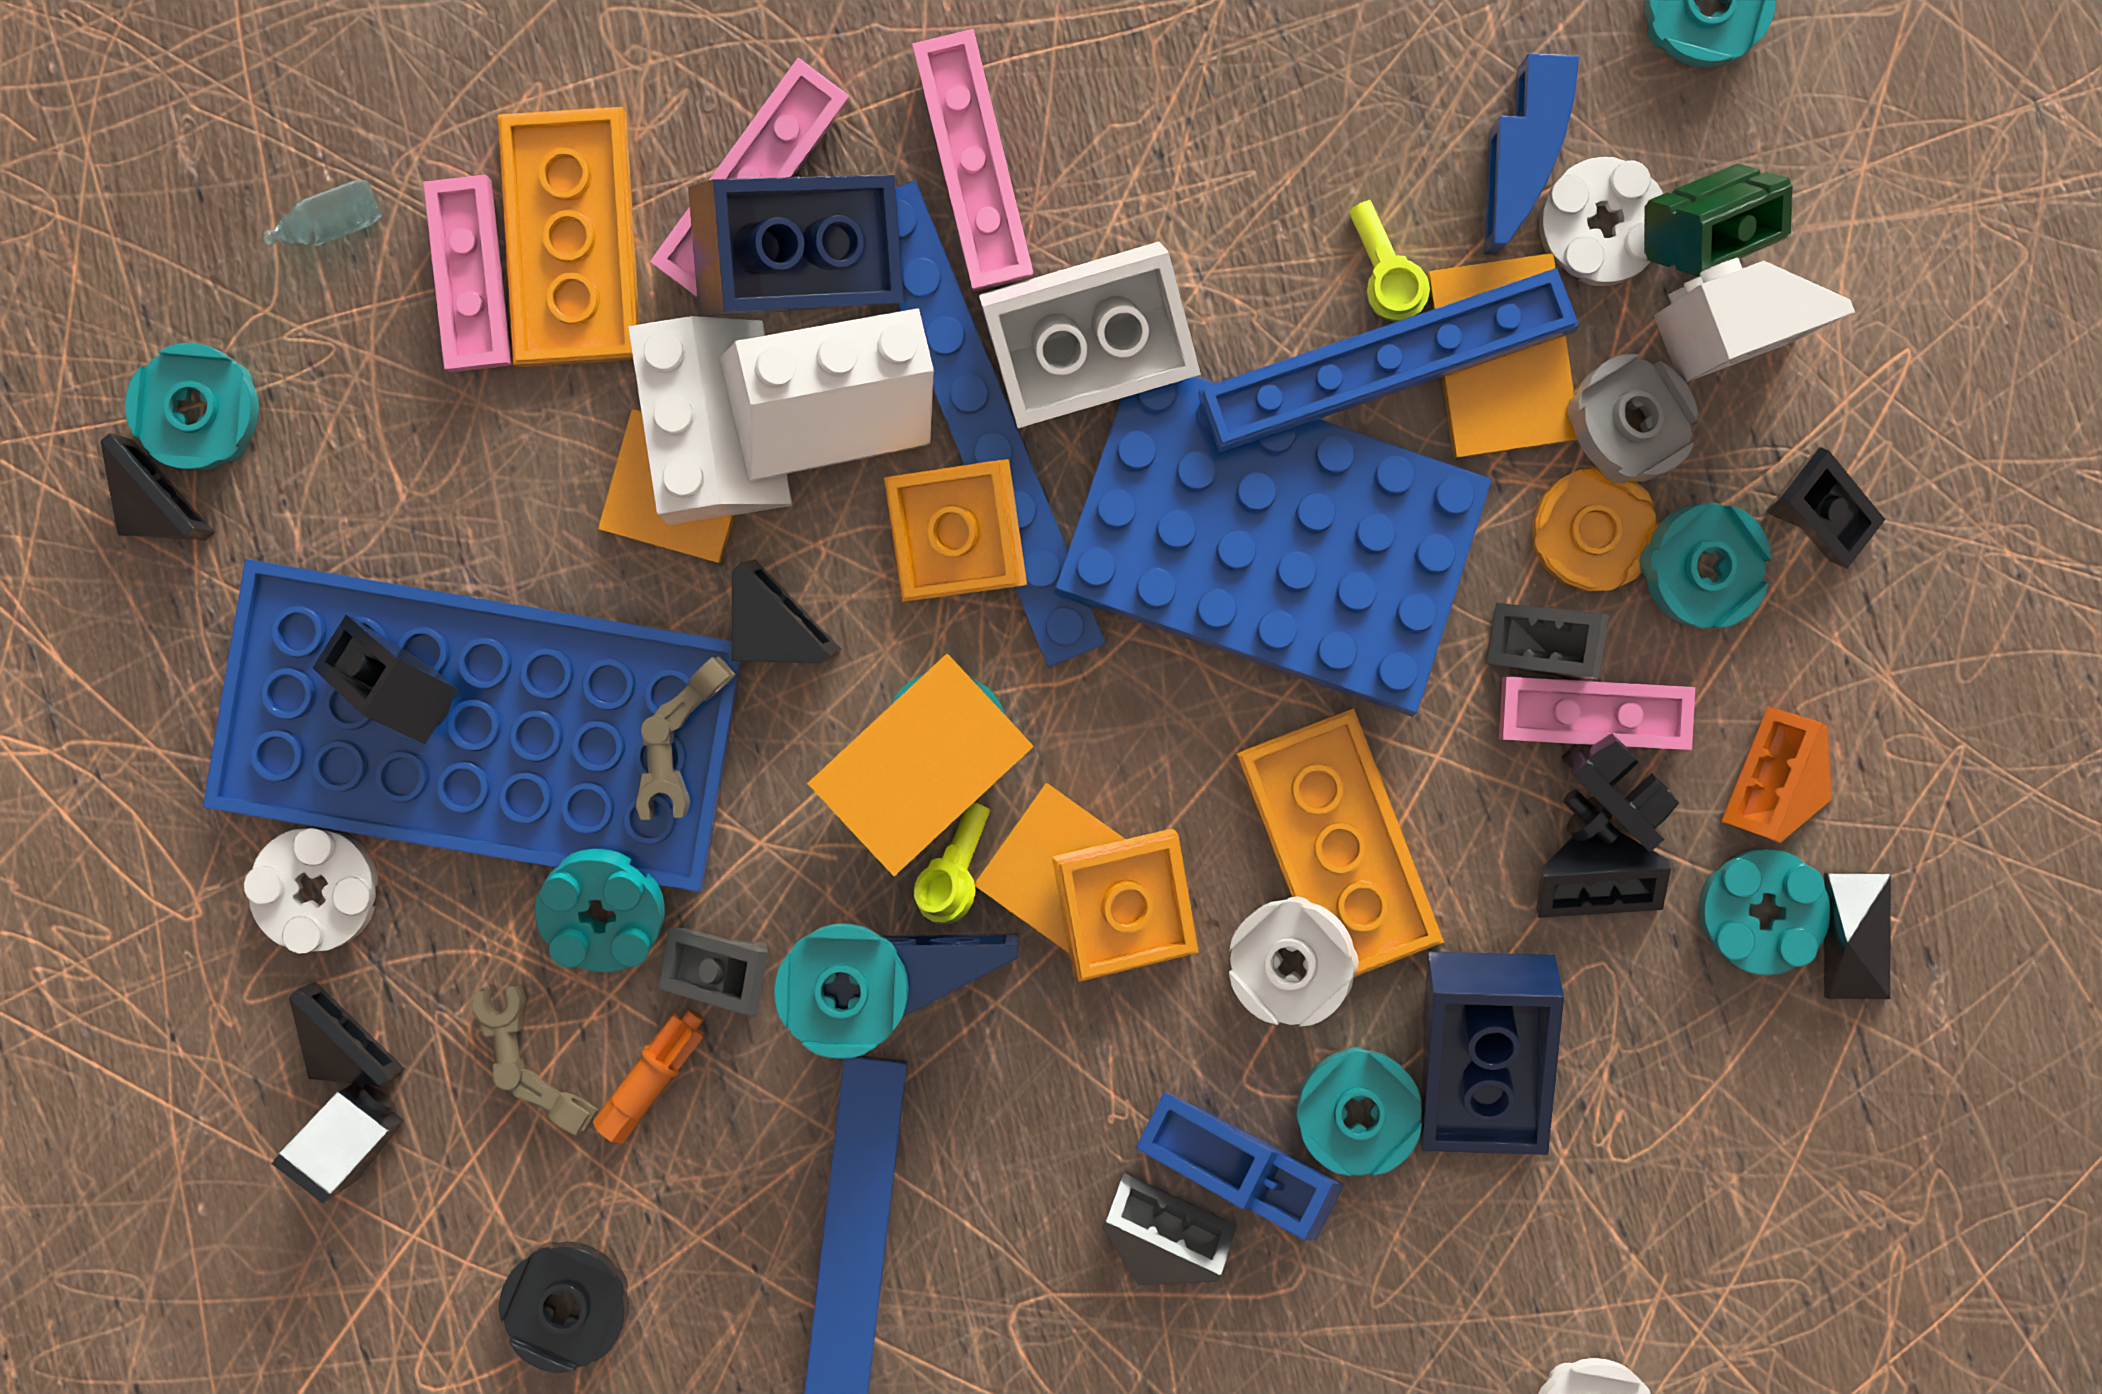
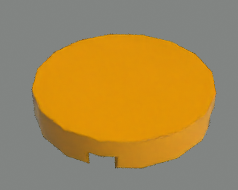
[1531,468,1659,592]

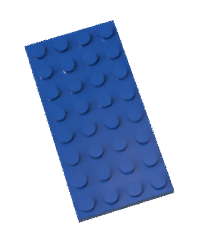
[203,559,742,892]

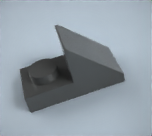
[658,927,768,1016]

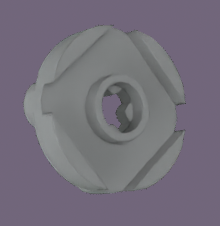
[1567,354,1698,484]

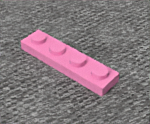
[912,29,1034,292]
[650,58,849,297]

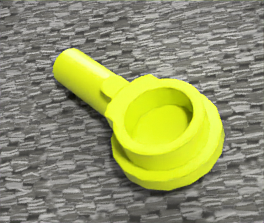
[1348,200,1430,322]
[914,802,991,925]

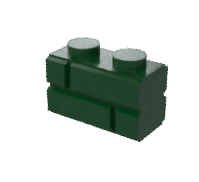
[1644,163,1793,277]

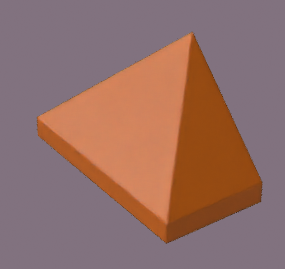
[1721,706,1832,843]

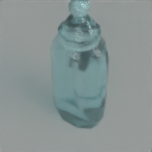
[262,180,382,246]

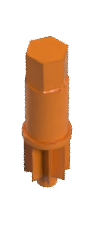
[593,1008,705,1144]

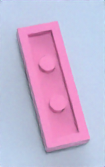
[423,175,512,373]
[1499,677,1696,750]

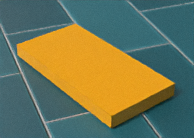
[498,107,640,367]
[1236,708,1444,977]

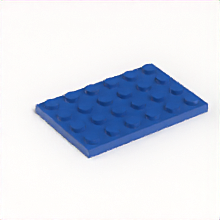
[1054,376,1492,717]

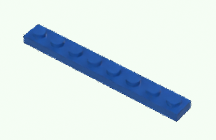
[895,180,1106,668]

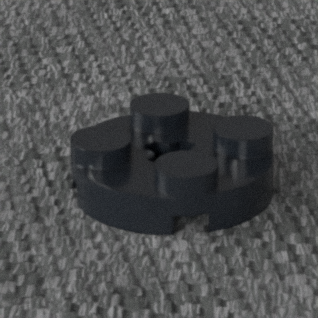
[499,1241,629,1373]

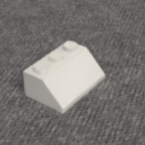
[978,242,1201,428]
[1654,258,1855,383]
[719,308,934,481]
[628,316,792,526]

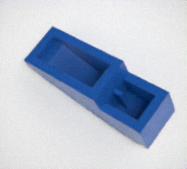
[1484,54,1579,255]
[1136,1092,1344,1241]

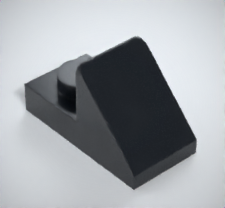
[1766,447,1886,569]

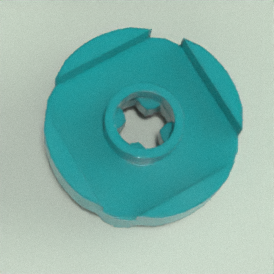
[1644,0,1776,68]
[125,343,259,471]
[1639,503,1771,628]
[1698,848,1830,975]
[535,849,665,972]
[774,924,909,1059]
[1294,1047,1422,1176]

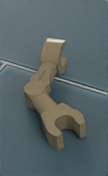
[636,656,737,820]
[472,985,598,1136]

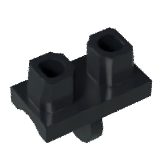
[1561,733,1679,852]

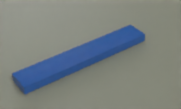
[1198,268,1579,453]
[804,1056,908,1394]

